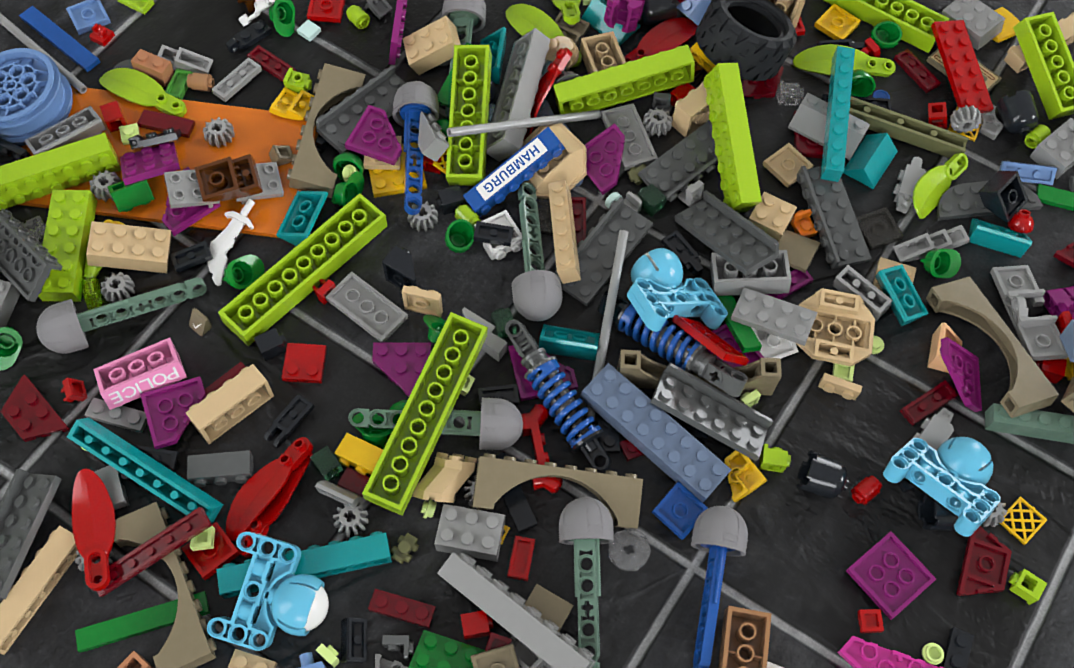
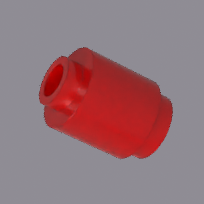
[851,476,882,505]

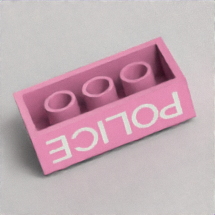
[93,338,187,410]

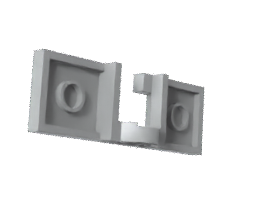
[164,162,284,209]
[990,265,1068,361]

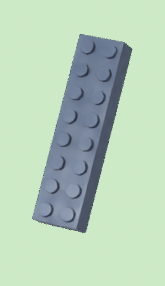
[579,363,732,503]

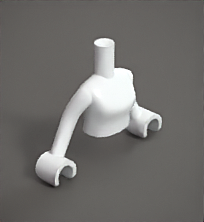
[238,0,276,27]

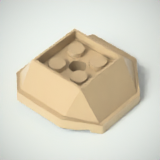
[513,123,587,199]
[796,288,875,366]

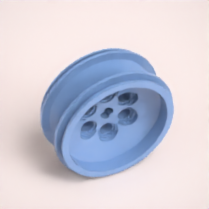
[0,48,73,146]

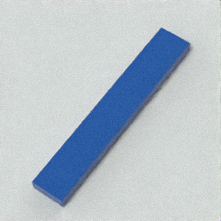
[19,6,101,72]

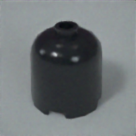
[641,0,677,25]
[997,90,1039,135]
[797,450,849,499]
[918,491,959,531]

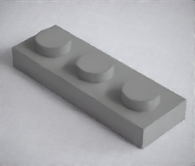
[212,57,262,102]
[85,397,147,433]

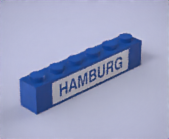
[463,127,565,217]

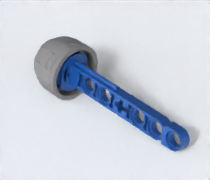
[392,81,439,215]
[691,506,748,668]

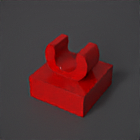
[89,24,115,47]
[861,37,880,58]
[312,279,336,305]
[61,378,88,402]
[857,609,884,633]

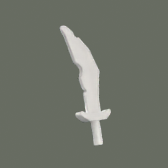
[207,199,255,286]

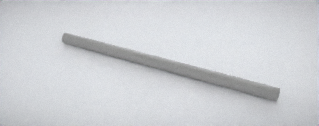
[0,13,87,94]
[447,110,601,137]
[585,230,629,418]

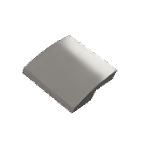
[315,480,365,509]

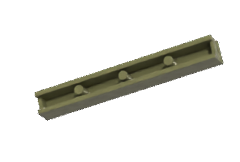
[849,96,969,158]

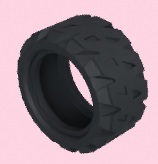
[696,0,797,81]

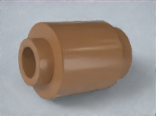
[187,72,215,92]

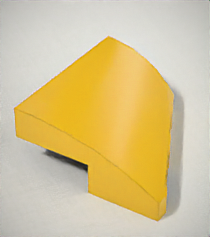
[724,450,768,503]

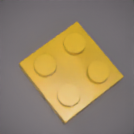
[814,3,861,40]

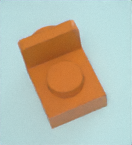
[791,209,818,238]

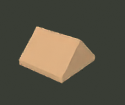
[927,323,963,373]

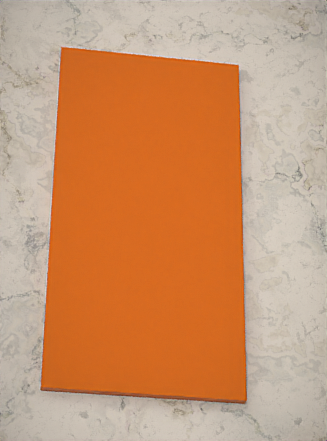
[18,86,318,238]

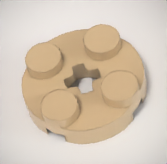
[546,36,579,71]

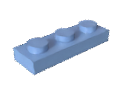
[999,161,1057,185]

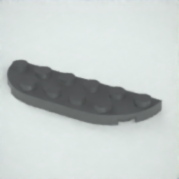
[936,181,1043,221]

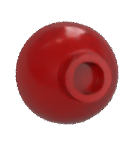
[1007,209,1034,233]

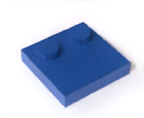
[651,481,708,540]

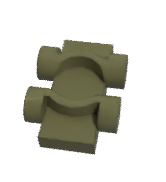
[627,164,647,185]
[390,533,419,564]

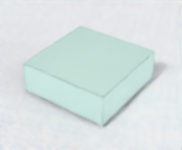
[297,20,321,41]

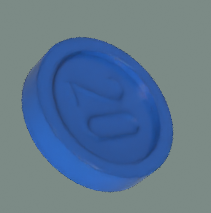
[872,90,890,99]

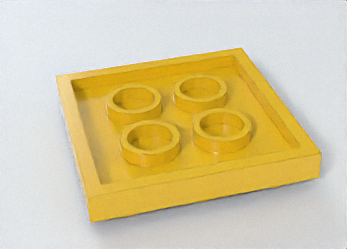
[369,142,427,198]

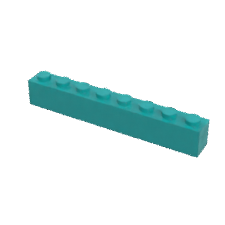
[820,46,855,182]
[67,417,224,523]
[217,531,392,599]

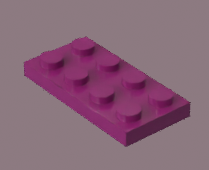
[388,0,408,65]

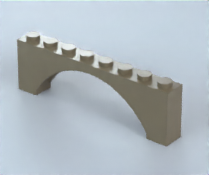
[287,63,366,198]
[926,276,1059,418]
[617,350,782,396]
[471,453,643,530]
[114,502,217,668]

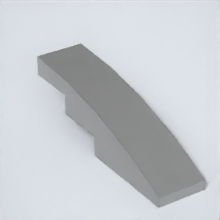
[893,225,970,263]

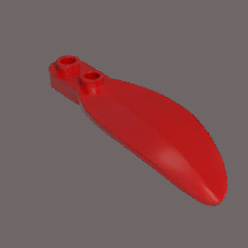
[624,18,698,62]
[524,48,573,140]
[226,437,313,541]
[237,453,312,558]
[72,469,116,591]

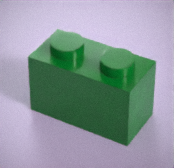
[108,179,155,213]

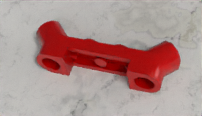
[521,404,563,494]

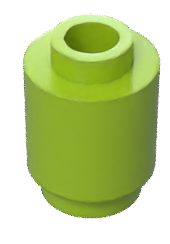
[346,5,370,29]
[1025,124,1051,149]
[454,204,481,227]

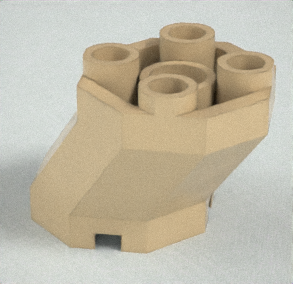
[413,452,477,503]

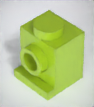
[283,68,312,94]
[759,444,791,473]
[1008,569,1047,605]

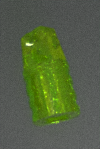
[81,277,102,310]

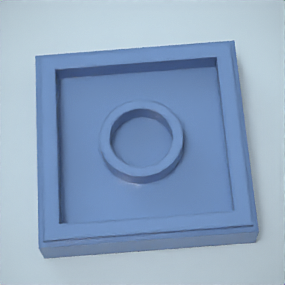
[66,0,111,35]

